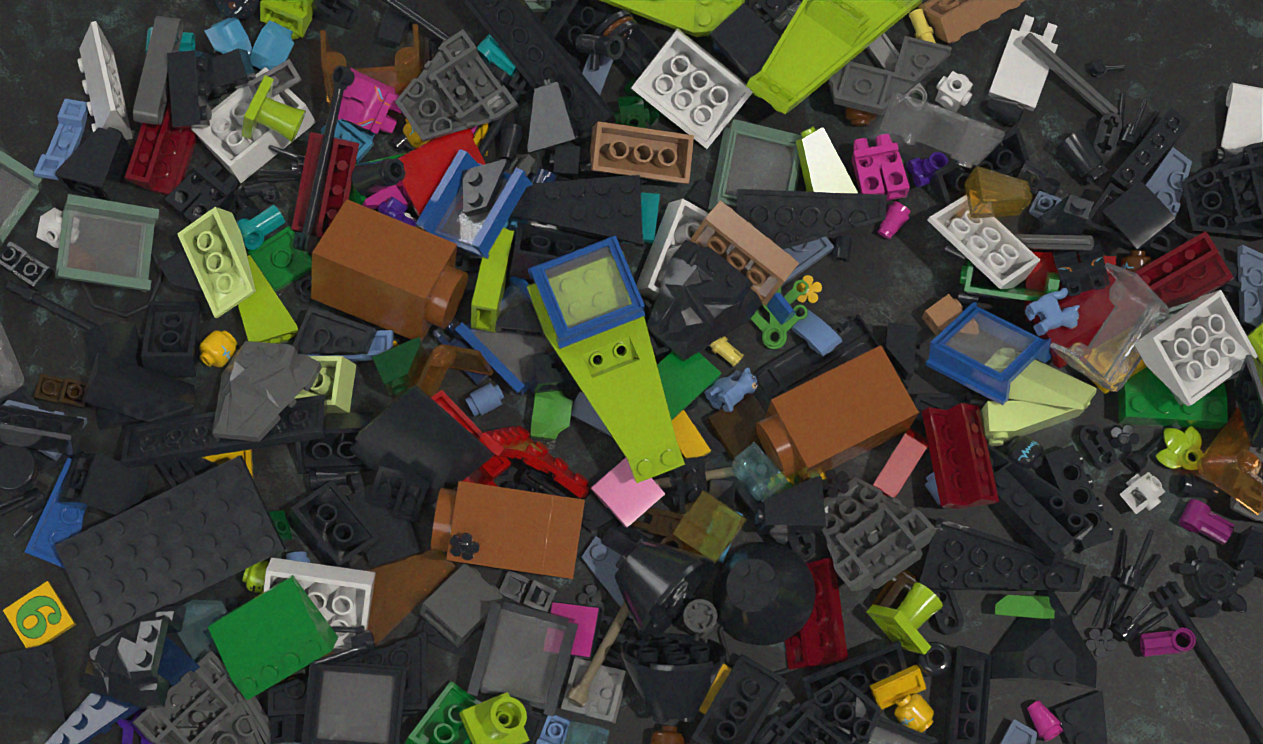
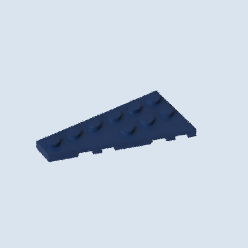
[45,635,200,744]

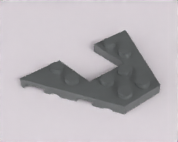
[827,36,952,115]

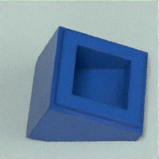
[767,292,796,325]

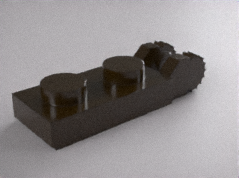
[630,507,705,547]

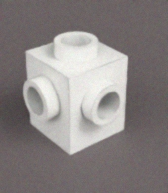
[935,71,973,113]
[36,208,80,248]
[1120,472,1165,514]

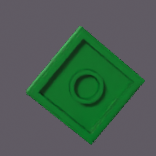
[248,226,312,293]

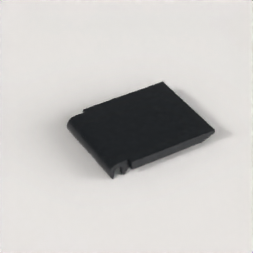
[753,314,909,401]
[349,385,494,506]

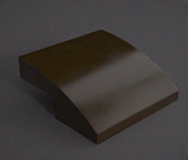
[707,393,766,462]

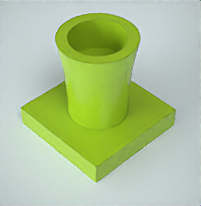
[241,75,306,142]
[867,582,943,655]
[459,692,529,744]

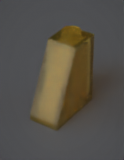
[965,166,1032,218]

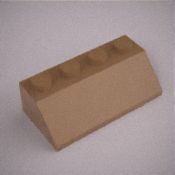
[917,0,1025,43]
[590,121,694,184]
[689,200,799,306]

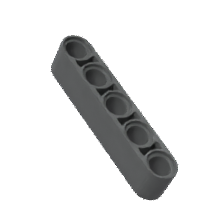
[133,16,183,125]

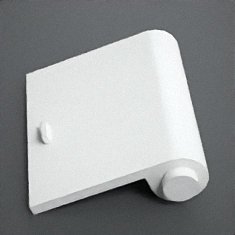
[1221,83,1263,153]

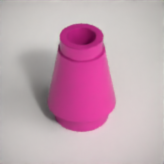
[878,201,911,239]
[1027,700,1063,742]

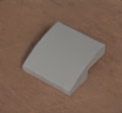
[561,658,629,723]

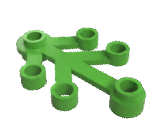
[750,280,809,349]

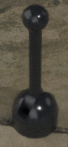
[1125,425,1174,473]

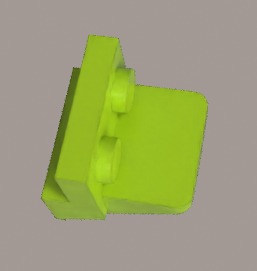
[260,0,314,40]

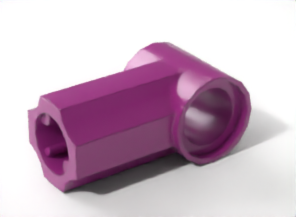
[1178,499,1235,545]
[1140,628,1196,657]

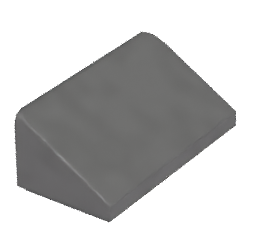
[247,59,302,98]

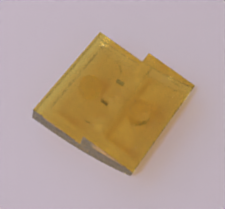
[673,491,747,563]

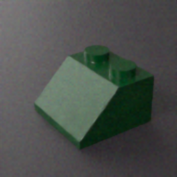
[372,337,426,397]

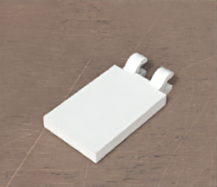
[988,15,1058,111]

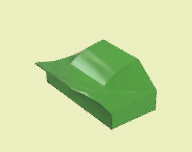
[530,391,573,441]
[995,595,1055,619]

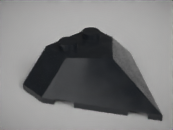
[991,591,1097,689]

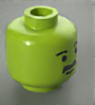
[243,560,270,594]

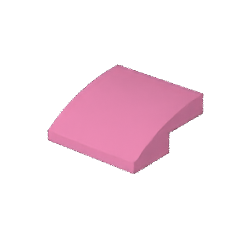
[590,458,665,527]

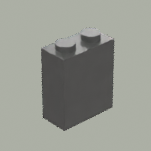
[419,563,503,648]

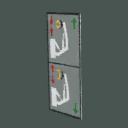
[771,0,802,31]

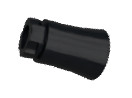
[1055,129,1108,185]
[352,158,406,197]

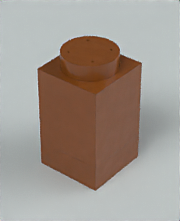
[311,199,468,342]
[756,345,919,483]
[431,481,585,579]

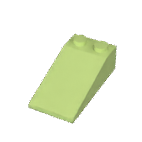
[177,207,256,318]
[985,349,1097,410]
[295,356,356,413]
[980,401,1090,446]

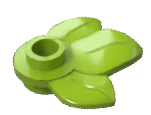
[1155,426,1204,471]

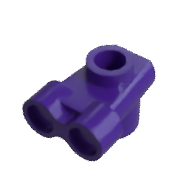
[906,152,948,187]
[378,196,416,227]

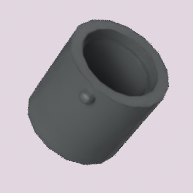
[681,599,717,637]

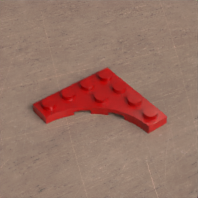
[479,426,591,498]

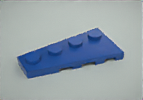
[25,458,85,569]

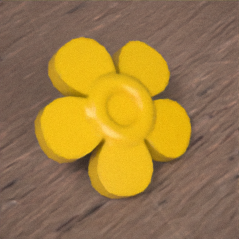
[797,275,822,303]

